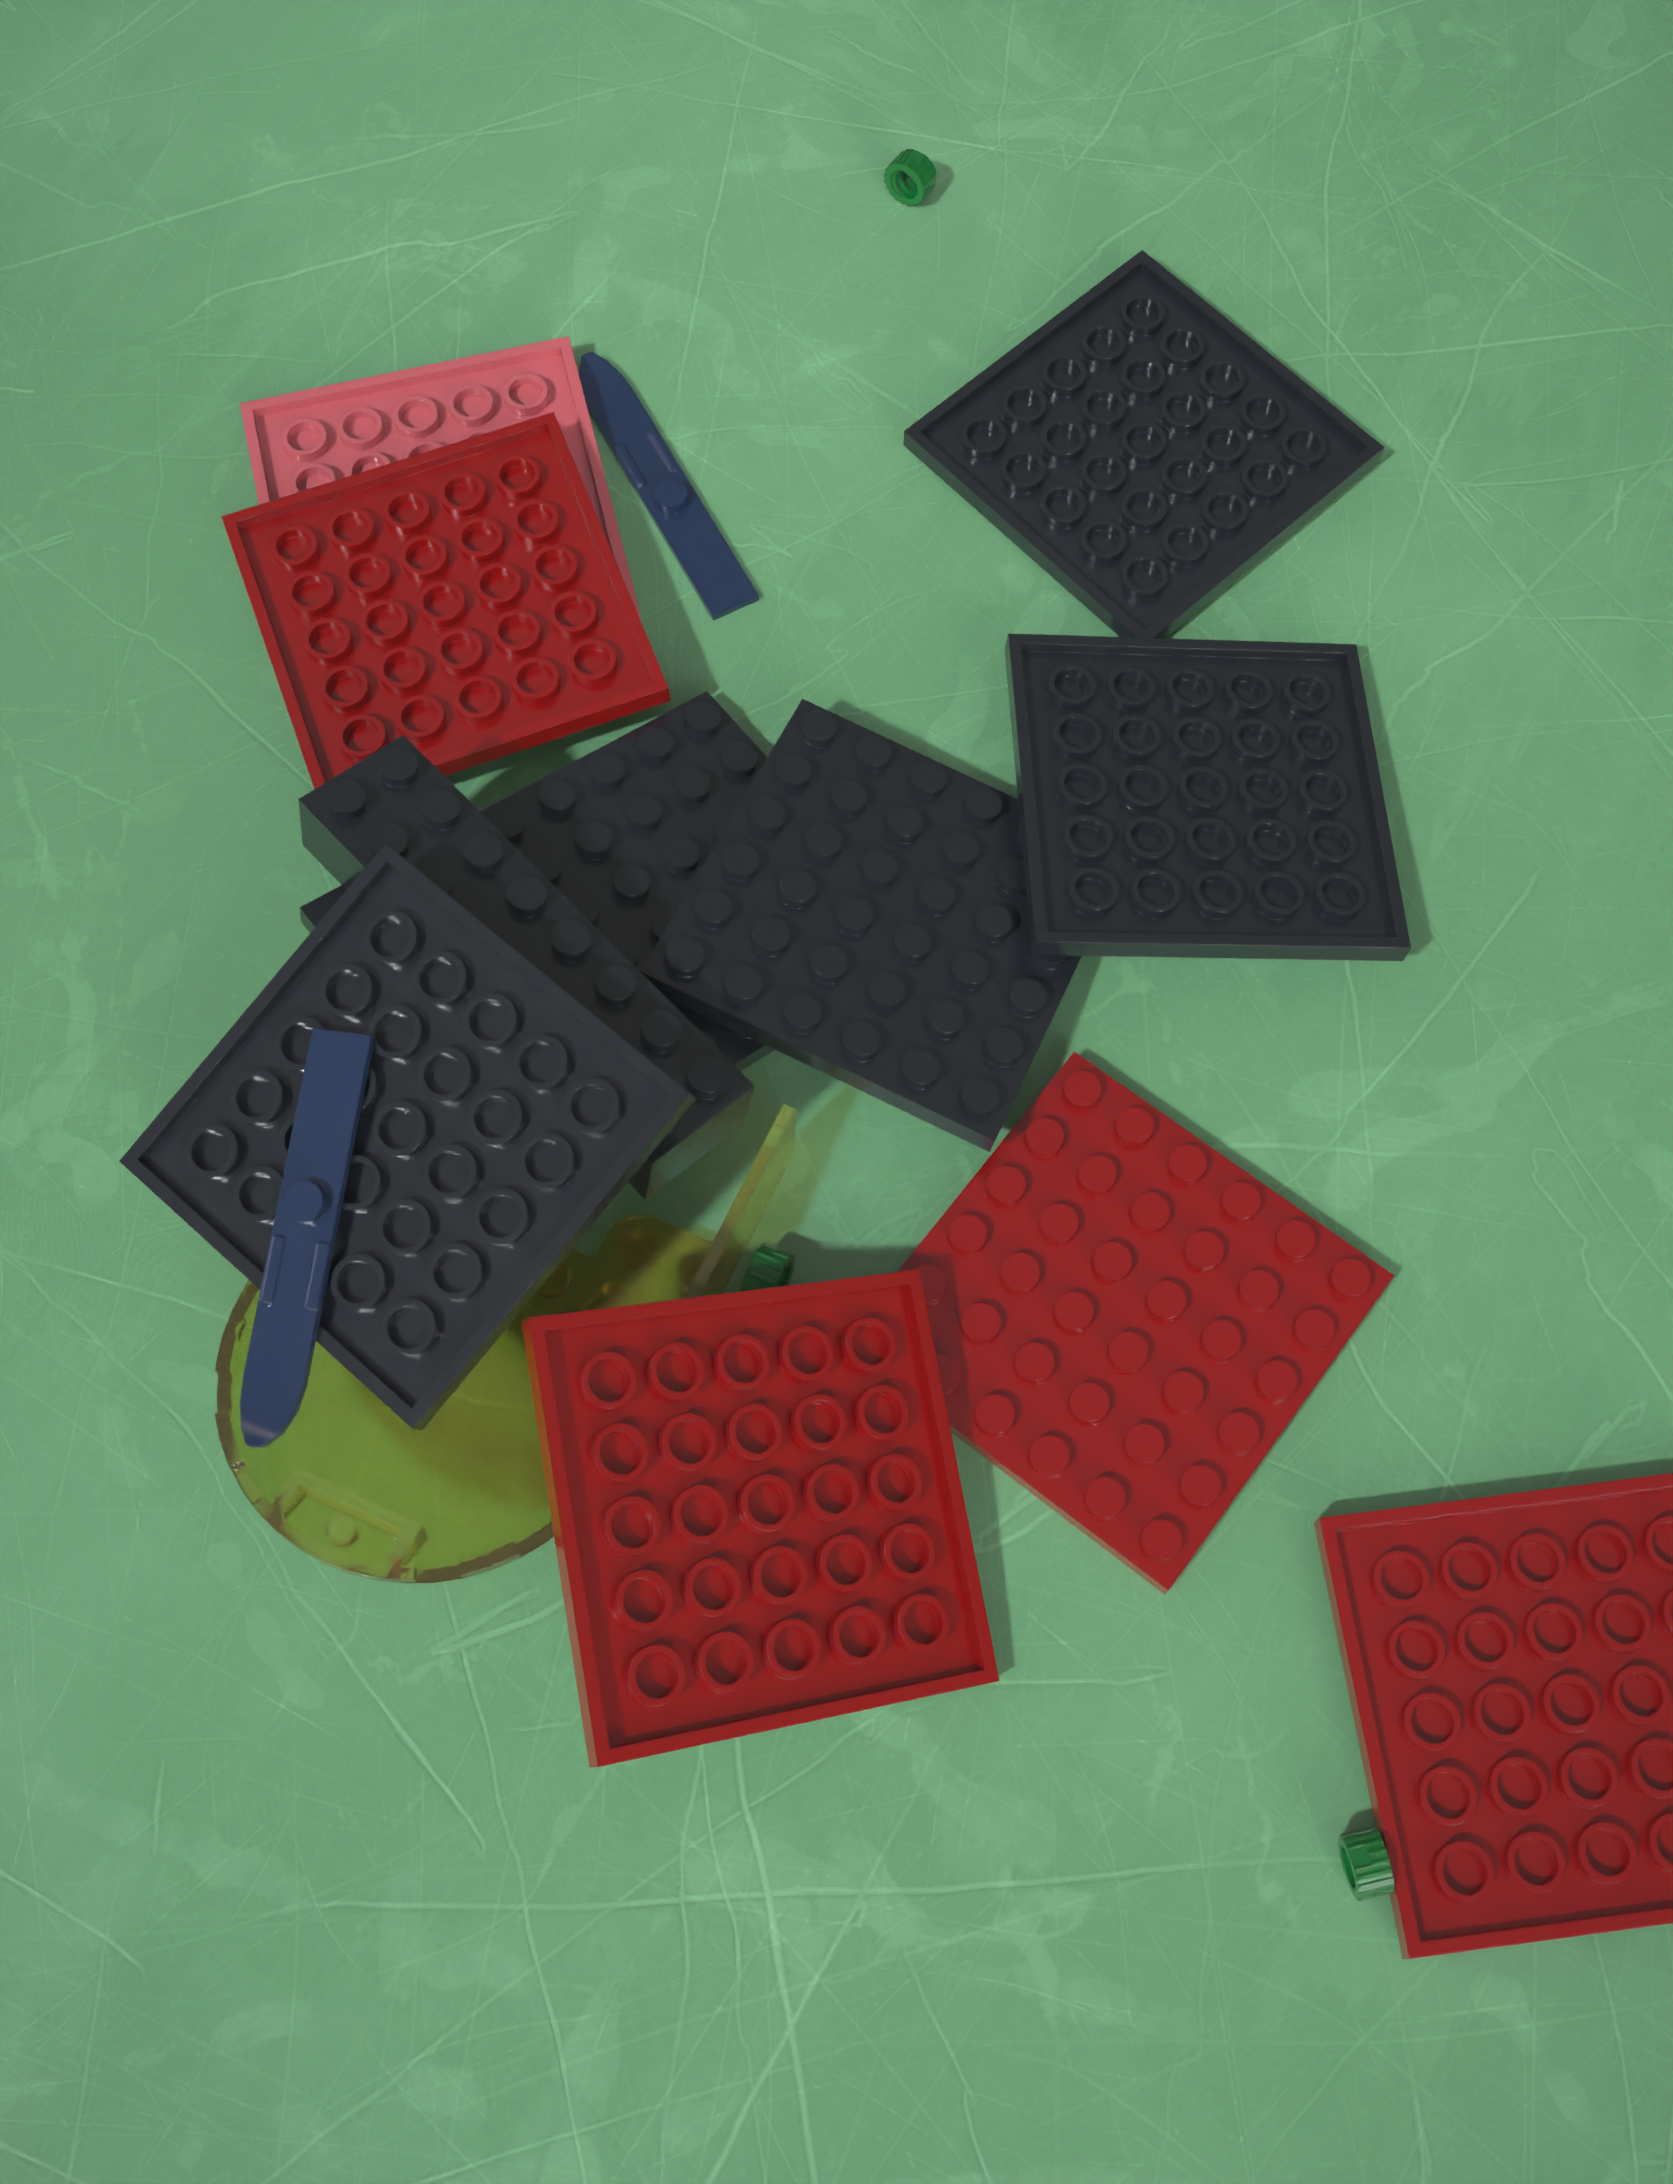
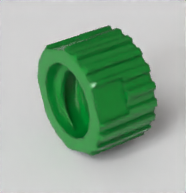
[884,148,937,207]
[741,1243,795,1291]
[1338,1826,1395,1901]

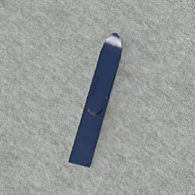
[579,352,759,621]
[240,1028,375,1448]

